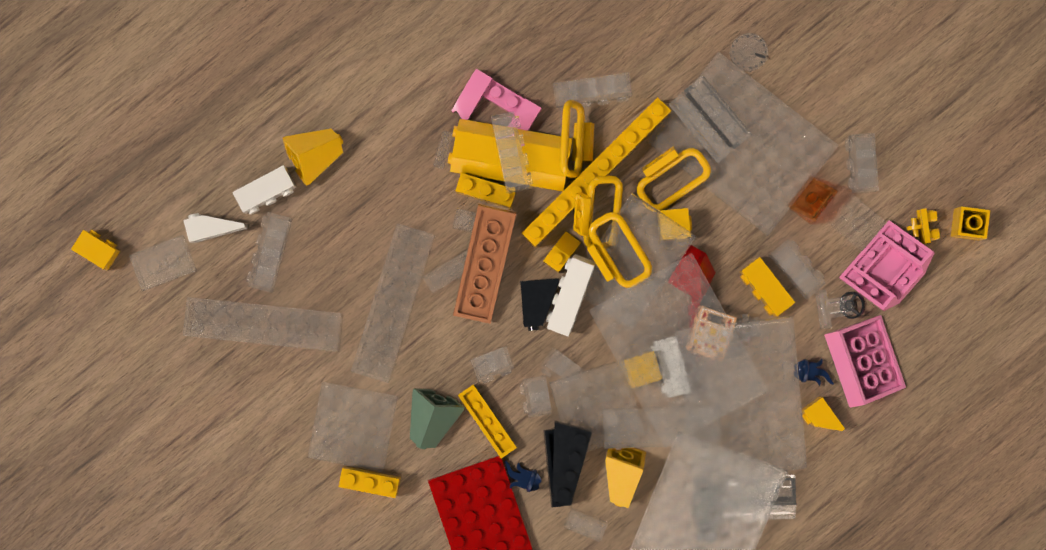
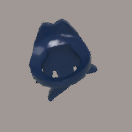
[792,359,834,386]
[504,461,542,492]

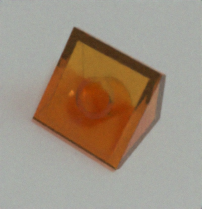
[788,176,838,225]

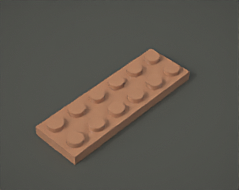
[453,204,516,324]

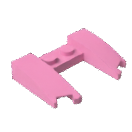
[452,69,541,131]

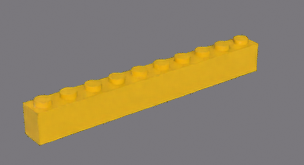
[522,97,671,247]

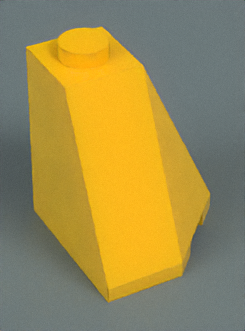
[282,128,343,186]
[605,446,646,508]

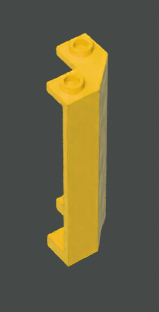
[448,119,573,192]

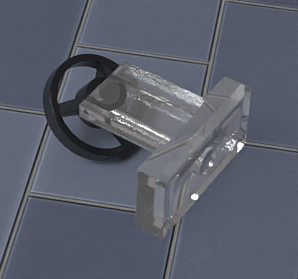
[815,290,865,329]

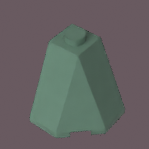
[410,388,465,449]

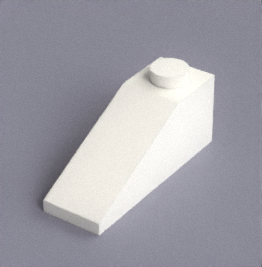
[183,213,248,243]

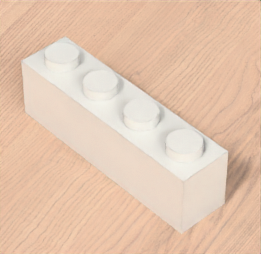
[546,254,596,336]

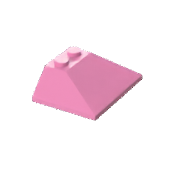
[839,220,934,311]

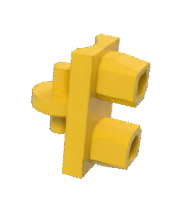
[906,208,940,244]

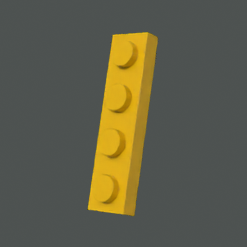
[458,384,517,459]

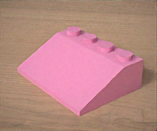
[824,315,906,408]

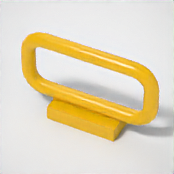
[560,100,595,178]
[637,146,711,212]
[573,176,623,249]
[587,212,652,288]

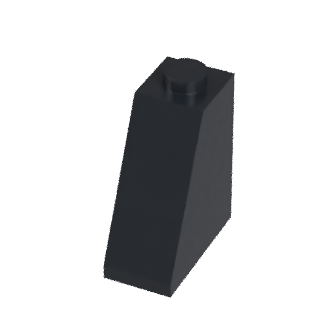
[520,278,559,331]

